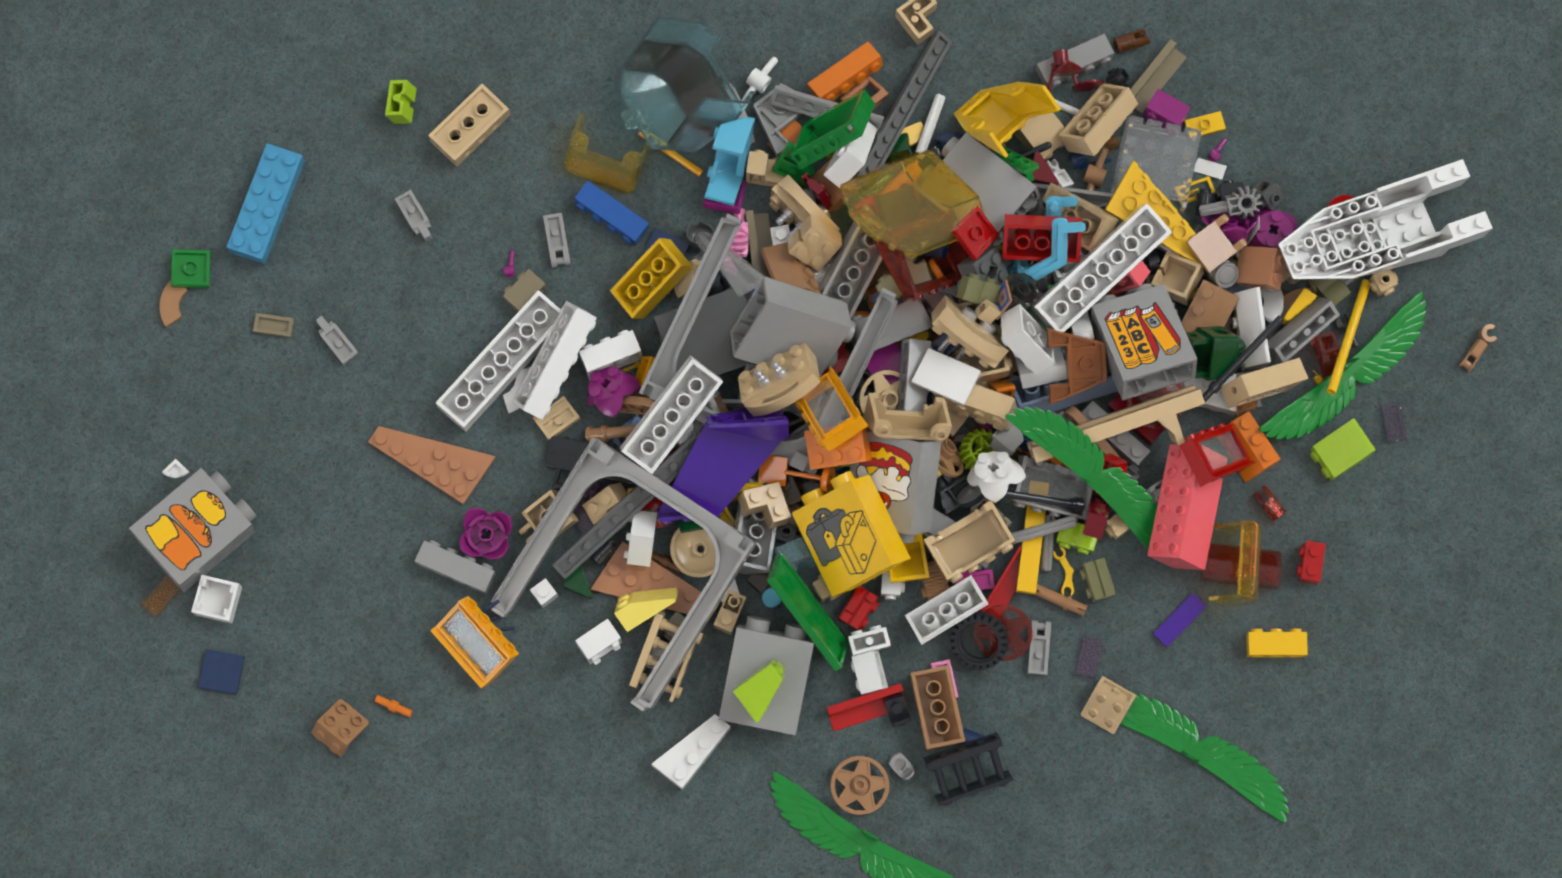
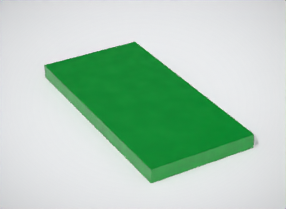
[767,552,849,672]

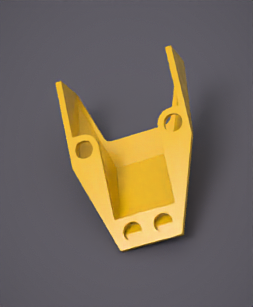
[953,82,1061,158]

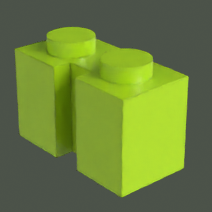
[385,80,417,124]

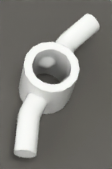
[741,57,778,106]

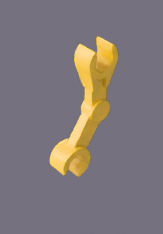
[1053,547,1074,596]

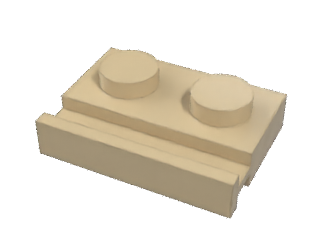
[533,396,580,441]

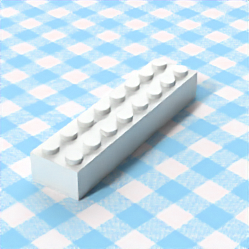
[1030,203,1172,332]
[436,290,561,432]

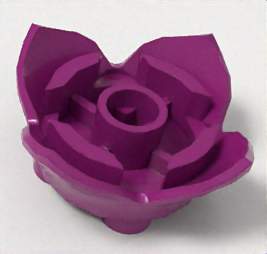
[1247,208,1298,249]
[1201,212,1260,243]
[586,366,641,418]
[460,508,512,560]

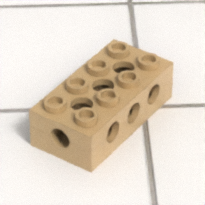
[428,84,510,167]

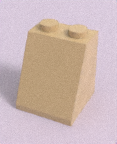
[1013,113,1065,160]

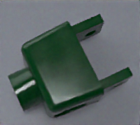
[1186,326,1246,381]

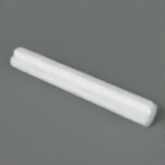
[914,94,945,161]

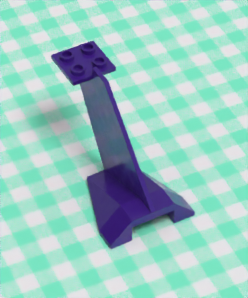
[657,408,789,524]

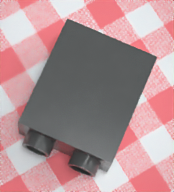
[653,285,754,377]

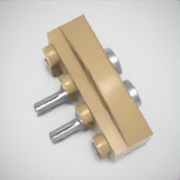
[931,295,1009,368]

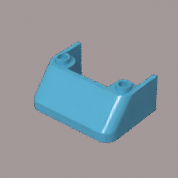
[704,117,755,206]

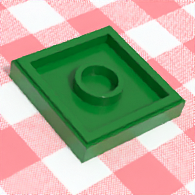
[171,249,210,288]

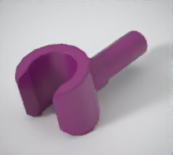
[1208,138,1227,162]
[503,250,515,277]

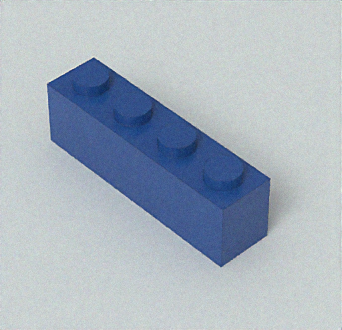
[574,181,650,245]

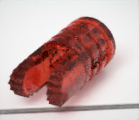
[1253,484,1287,522]

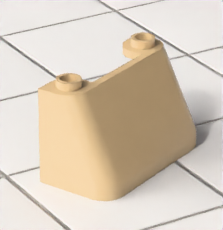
[863,393,952,441]

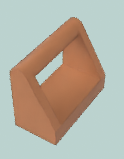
[840,76,888,110]

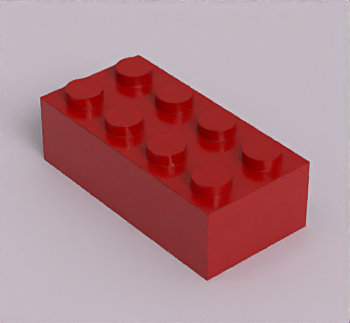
[1002,214,1082,263]

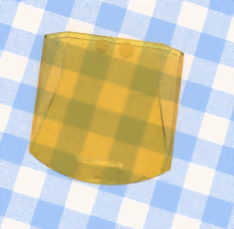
[840,150,984,258]

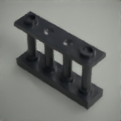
[923,732,1013,806]

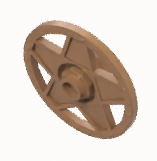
[938,438,964,478]
[831,756,889,815]

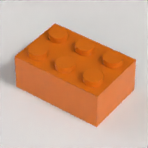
[804,426,872,470]

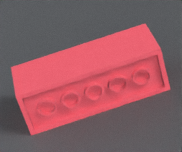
[1147,444,1227,570]

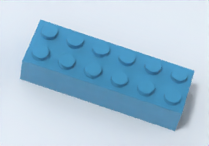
[227,143,305,264]

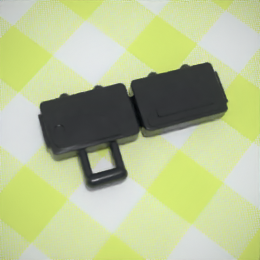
[544,436,644,491]

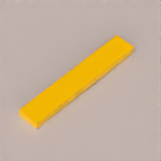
[1016,480,1049,595]

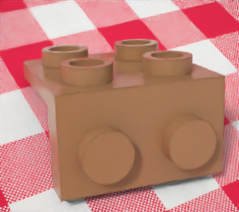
[311,699,369,757]

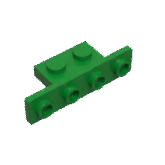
[990,146,1040,182]

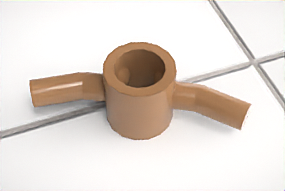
[1083,147,1109,191]

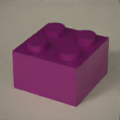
[1143,89,1191,136]

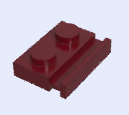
[801,172,832,210]

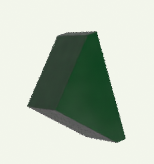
[564,565,593,600]

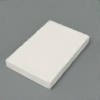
[911,348,981,406]

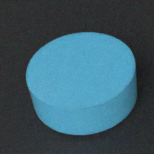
[762,588,781,608]

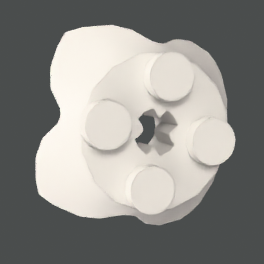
[967,451,1026,503]

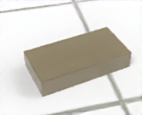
[253,313,294,338]

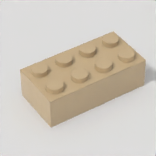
[1058,83,1138,156]
[934,384,1017,431]

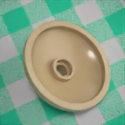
[670,527,716,578]

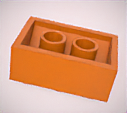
[1216,411,1280,483]

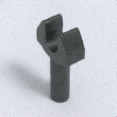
[1335,312,1359,348]

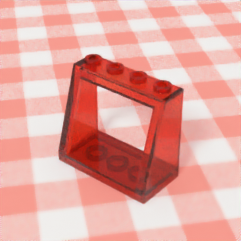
[872,209,969,301]

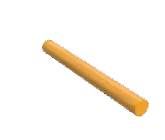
[638,129,704,177]

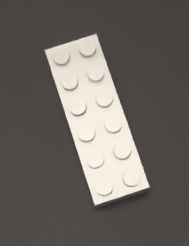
[513,301,596,420]
[620,355,723,474]

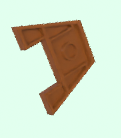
[1046,328,1107,405]

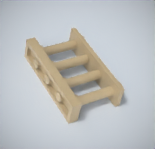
[629,611,703,702]

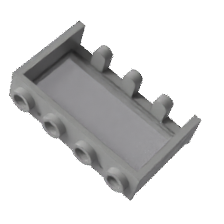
[1008,455,1093,522]

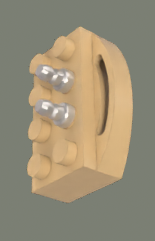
[769,174,840,237]
[738,342,820,417]

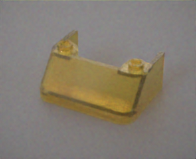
[564,112,652,194]
[1209,520,1262,605]

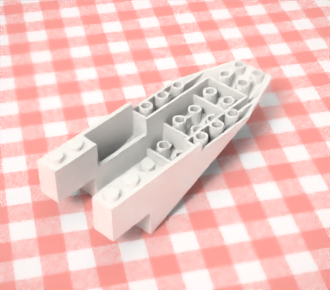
[1278,159,1493,279]

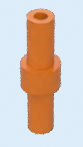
[374,695,413,718]

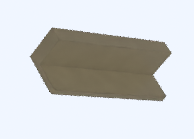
[1130,39,1186,113]
[746,210,772,288]

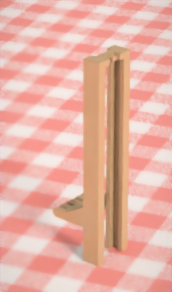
[1026,385,1205,463]

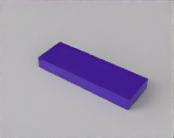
[1153,593,1207,648]

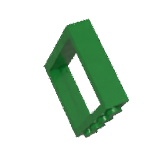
[790,89,875,169]

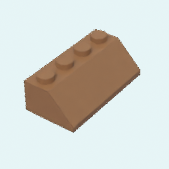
[760,242,821,294]
[1181,280,1240,333]
[910,665,965,752]

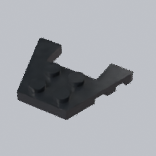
[936,441,970,516]

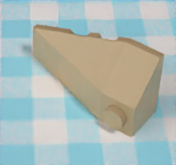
[1042,183,1119,252]

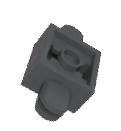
[957,246,1013,290]

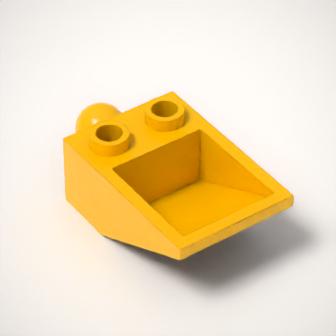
[888,533,929,583]

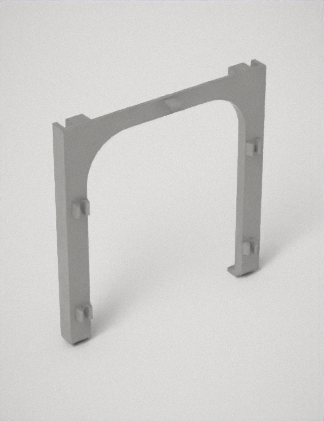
[639,214,898,475]
[491,438,757,711]

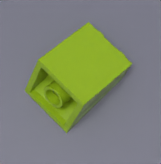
[1310,418,1376,481]
[733,658,785,723]

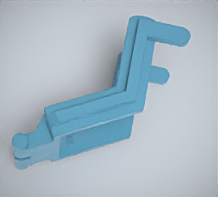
[1006,196,1086,292]

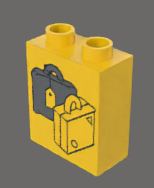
[792,471,911,597]

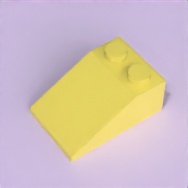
[614,587,678,632]

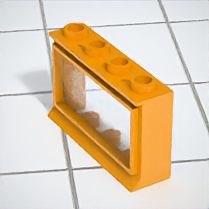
[794,366,868,452]
[430,596,519,688]

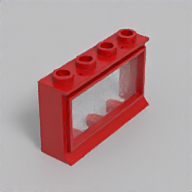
[1179,423,1255,487]

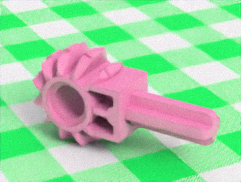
[729,208,748,258]

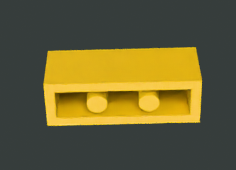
[1246,629,1308,657]

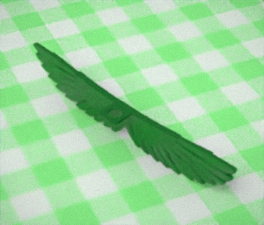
[1258,292,1426,440]
[1005,407,1157,549]
[1120,691,1289,823]
[770,772,954,878]

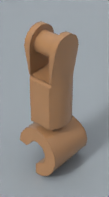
[1459,324,1497,373]

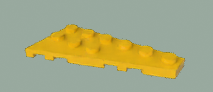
[1105,160,1204,268]

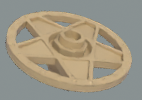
[859,370,900,416]

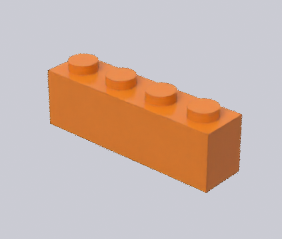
[807,42,884,102]

